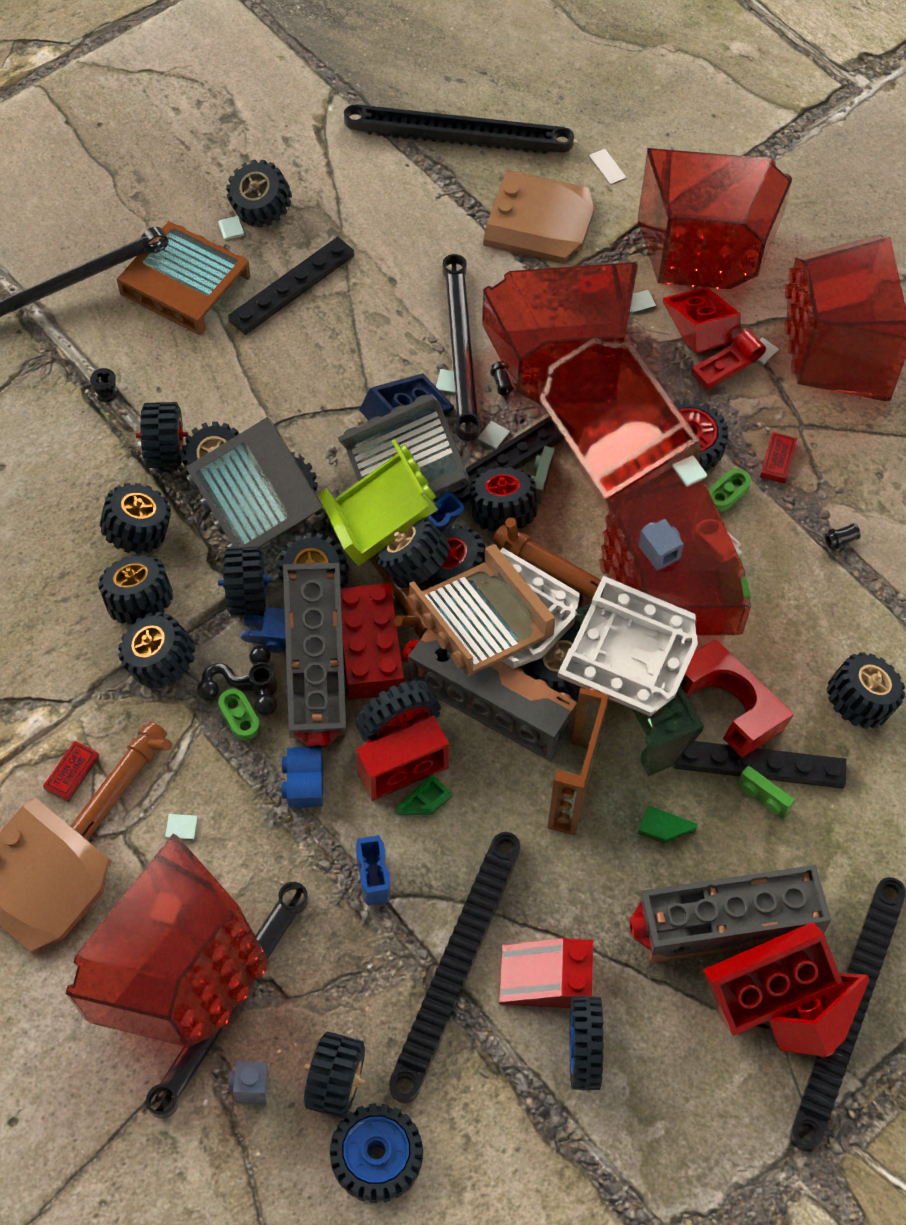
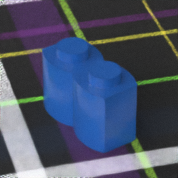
[427,492,464,532]
[281,746,323,808]
[356,835,391,906]

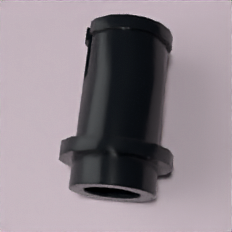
[490,361,514,395]
[825,523,861,549]

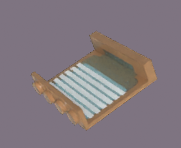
[407,544,555,677]

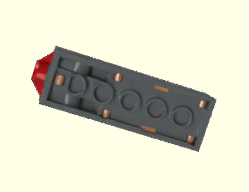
[283,563,346,748]
[402,630,577,762]
[629,865,831,963]

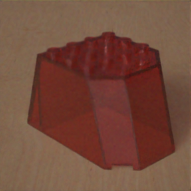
[638,148,792,289]
[784,235,906,401]
[482,262,638,406]
[539,338,700,517]
[599,467,751,636]
[65,834,269,1047]

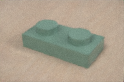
[531,446,555,504]

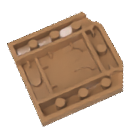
[483,170,594,264]
[0,798,112,954]

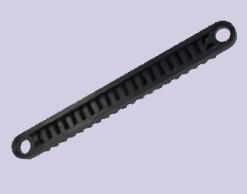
[344,104,574,154]
[389,832,520,1103]
[790,877,906,1151]

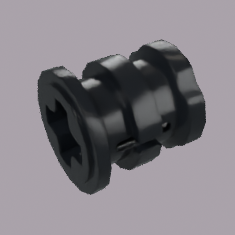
[90,368,118,402]

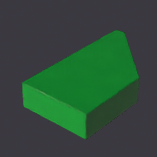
[395,774,452,815]
[638,805,698,844]

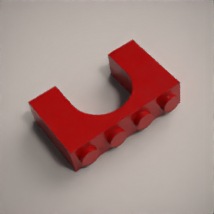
[677,639,794,758]

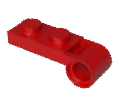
[691,329,766,390]

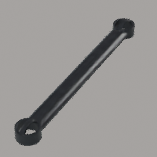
[0,227,169,317]
[442,254,481,441]
[146,882,308,1119]

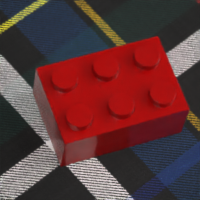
[356,716,449,801]

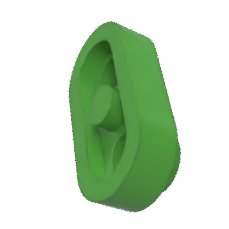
[706,469,751,511]
[218,689,260,741]

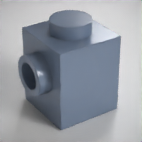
[638,519,684,570]
[228,1061,269,1103]

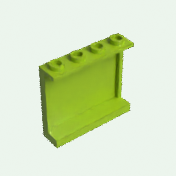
[318,439,438,566]

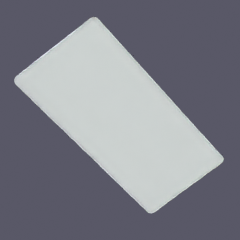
[589,149,626,184]

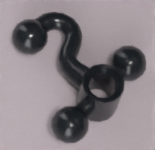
[197,645,277,716]

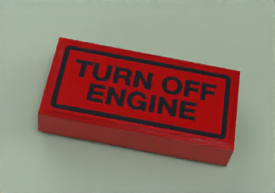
[760,432,798,484]
[43,740,100,802]

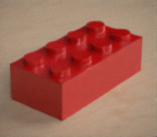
[340,583,404,700]
[703,922,844,1036]

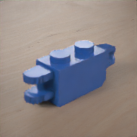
[240,607,286,653]

